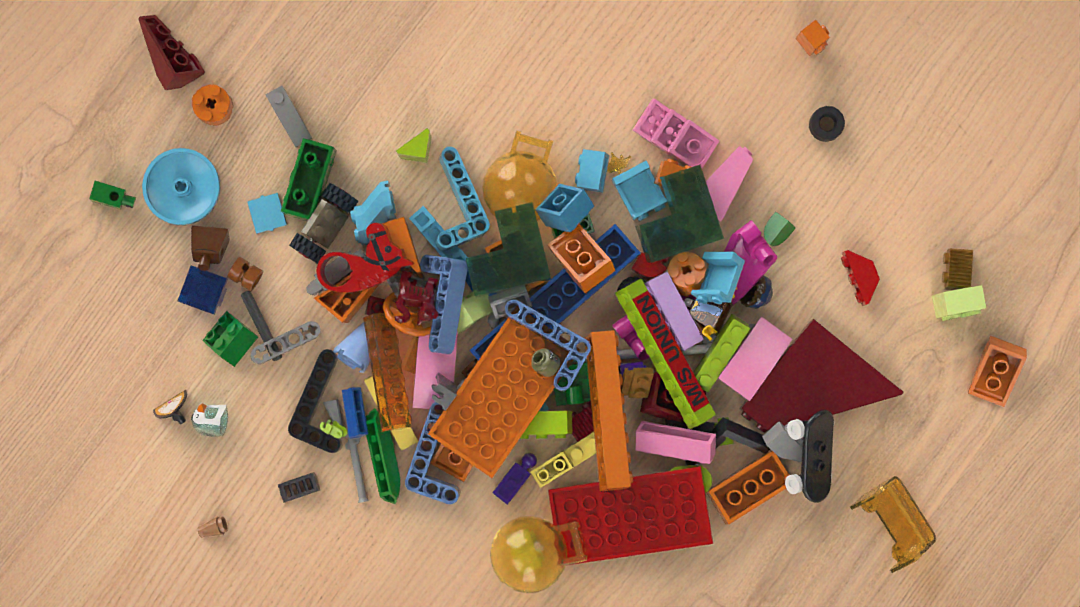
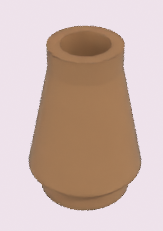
[197,516,228,538]

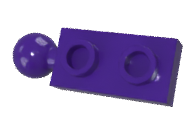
[492,453,537,505]

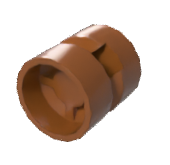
[227,257,263,292]

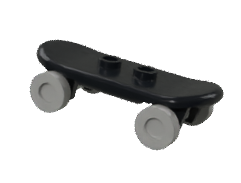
[785,410,834,503]

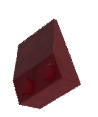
[640,372,706,423]

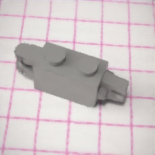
[306,249,365,296]

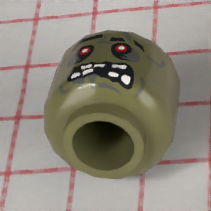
[531,348,560,377]

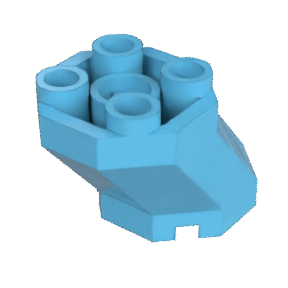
[350,180,397,246]

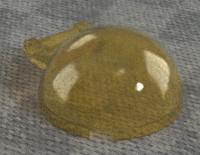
[482,130,557,226]
[490,516,587,593]

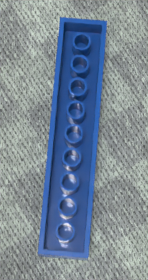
[470,224,641,361]

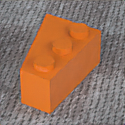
[314,274,379,323]

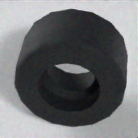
[809,106,845,142]

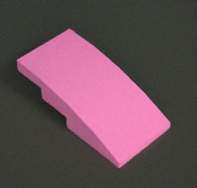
[632,99,719,173]
[718,317,792,401]
[412,332,458,410]

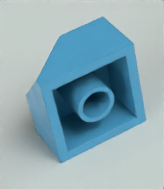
[535,184,594,232]

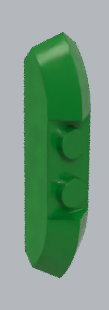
[365,408,400,504]

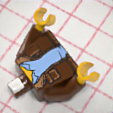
[684,287,737,341]

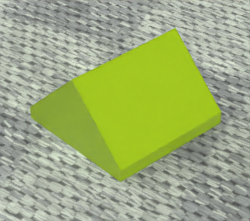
[396,128,432,163]

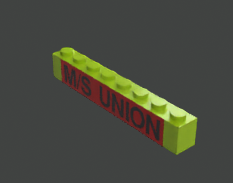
[615,279,716,429]

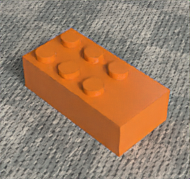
[706,451,789,524]

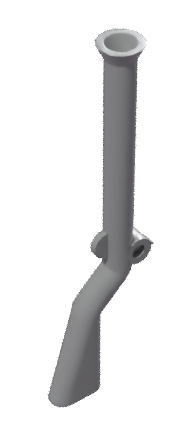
[323,399,369,503]

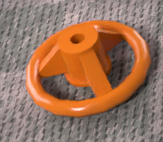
[383,292,432,336]

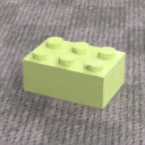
[932,285,986,321]

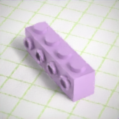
[644,272,704,351]

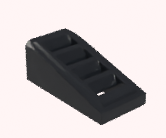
[278,472,320,503]

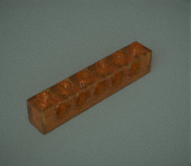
[363,312,412,432]

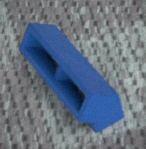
[342,387,368,439]

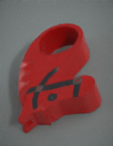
[316,223,414,292]

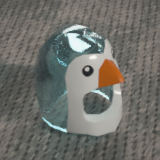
[191,403,228,437]

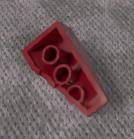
[138,15,205,90]

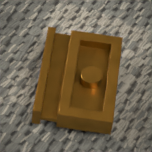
[620,368,654,399]

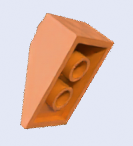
[382,217,424,278]
[547,223,616,293]
[968,336,1027,407]
[430,444,473,482]

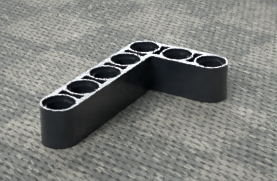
[288,349,343,453]

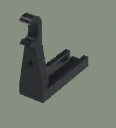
[685,417,770,465]

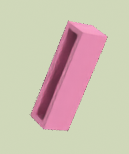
[636,421,716,464]

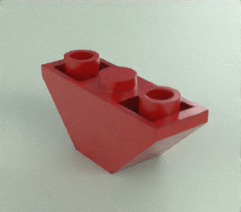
[841,250,880,306]

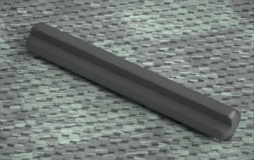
[241,291,282,361]

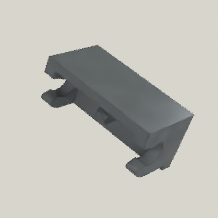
[432,373,457,411]

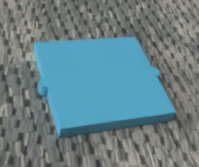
[247,193,287,234]

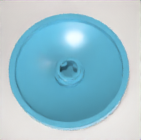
[142,148,220,225]

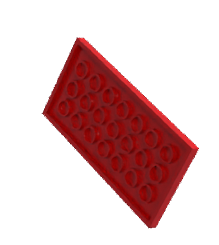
[548,466,713,566]

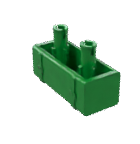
[280,138,337,221]

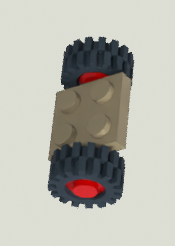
[289,182,359,264]

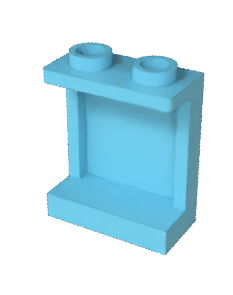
[612,161,668,221]
[691,252,745,304]

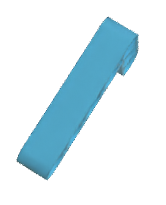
[435,147,490,251]

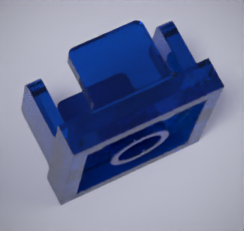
[177,265,228,315]

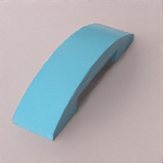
[409,206,473,269]

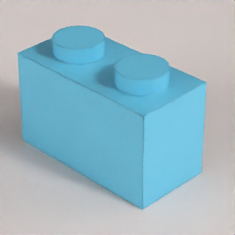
[575,149,610,193]

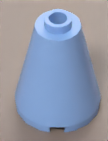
[333,318,382,373]

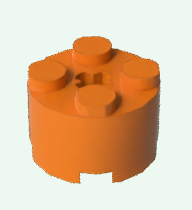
[192,84,234,126]
[667,251,706,297]

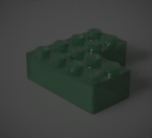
[635,165,724,263]
[466,202,551,298]

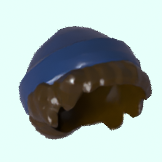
[739,275,773,309]

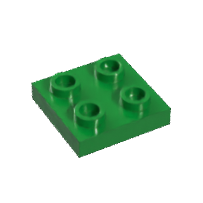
[554,362,591,406]

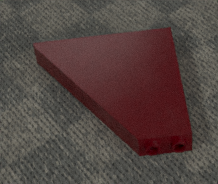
[739,319,904,433]

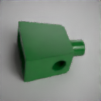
[89,181,136,210]

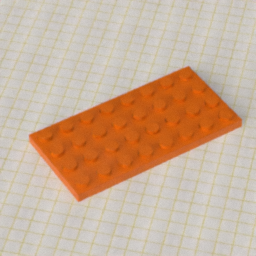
[428,306,581,478]

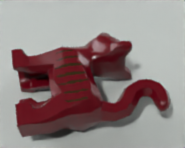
[395,270,439,326]

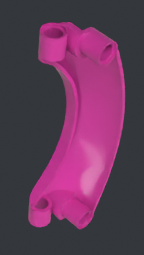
[612,220,777,360]

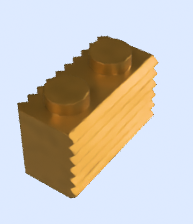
[942,248,973,289]

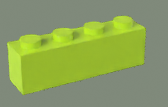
[693,314,750,392]
[520,411,572,439]

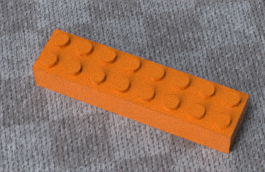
[584,330,633,491]

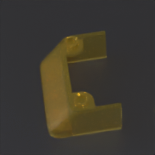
[850,476,936,573]

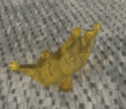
[607,152,631,175]

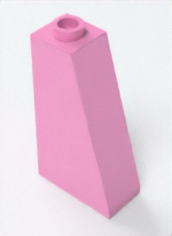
[691,146,753,224]

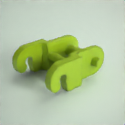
[320,419,348,438]

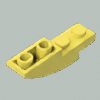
[531,432,596,488]

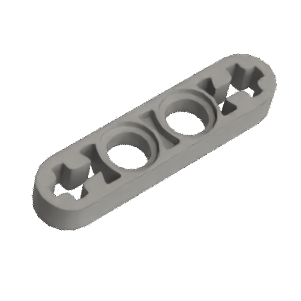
[250,321,320,364]

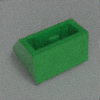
[202,311,258,367]

